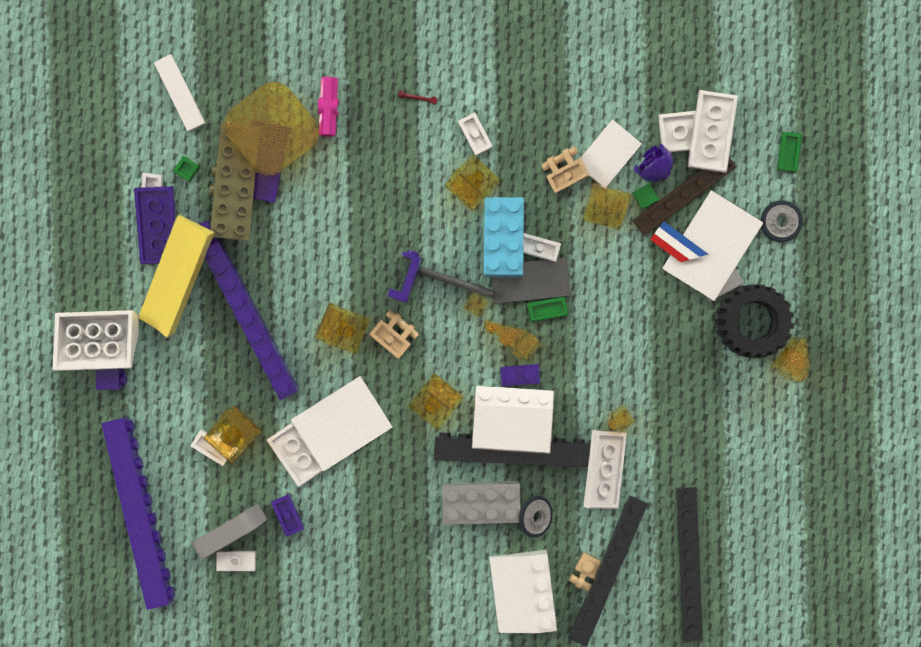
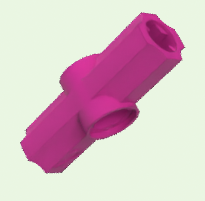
[318,76,339,137]

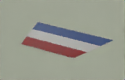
[650,222,709,262]

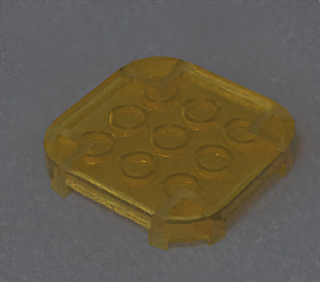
[224,82,319,176]

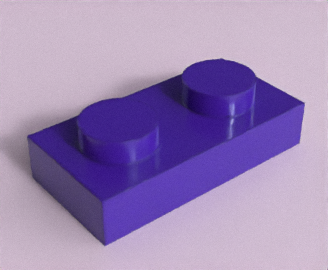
[500,364,540,386]
[271,493,304,537]

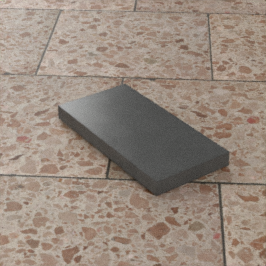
[492,258,571,304]

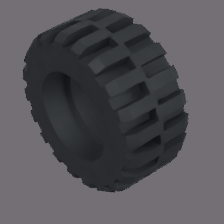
[715,284,794,358]

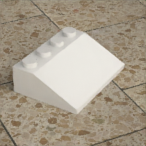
[53,310,139,371]
[472,386,553,454]
[489,550,557,633]

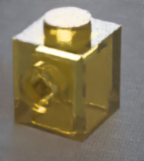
[606,404,636,433]

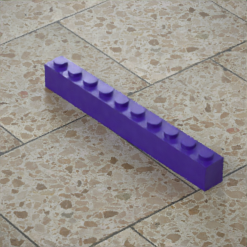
[199,220,300,400]
[101,416,175,610]

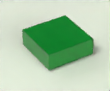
[173,156,200,182]
[632,183,659,210]

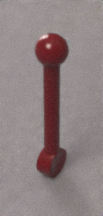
[398,91,437,104]

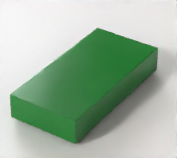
[777,132,802,173]
[527,296,568,322]

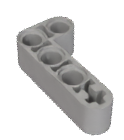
[191,503,267,560]

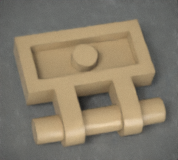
[541,146,590,193]
[369,310,419,359]
[568,552,601,591]

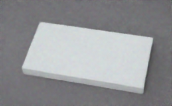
[687,90,738,173]
[583,430,627,509]

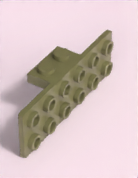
[209,122,260,241]

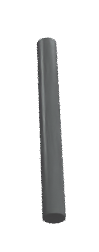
[420,267,494,298]

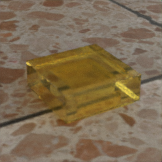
[463,292,489,317]

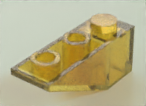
[483,320,542,360]

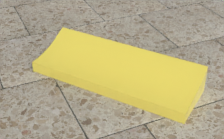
[138,215,215,338]

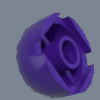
[634,144,673,182]

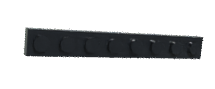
[676,487,703,641]
[568,495,648,647]

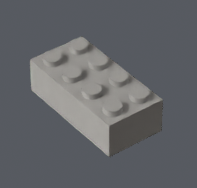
[442,481,520,525]

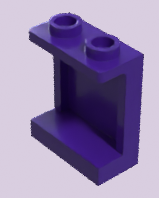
[388,249,423,303]

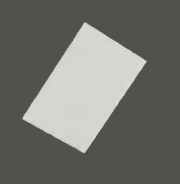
[662,190,763,301]
[291,376,393,472]

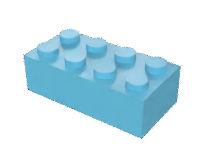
[484,197,524,278]

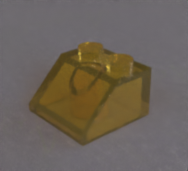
[444,155,501,211]
[583,183,631,230]
[315,302,370,354]
[770,336,810,383]
[408,373,464,430]
[203,406,262,464]

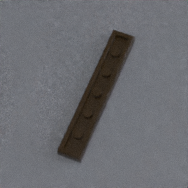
[632,157,737,236]

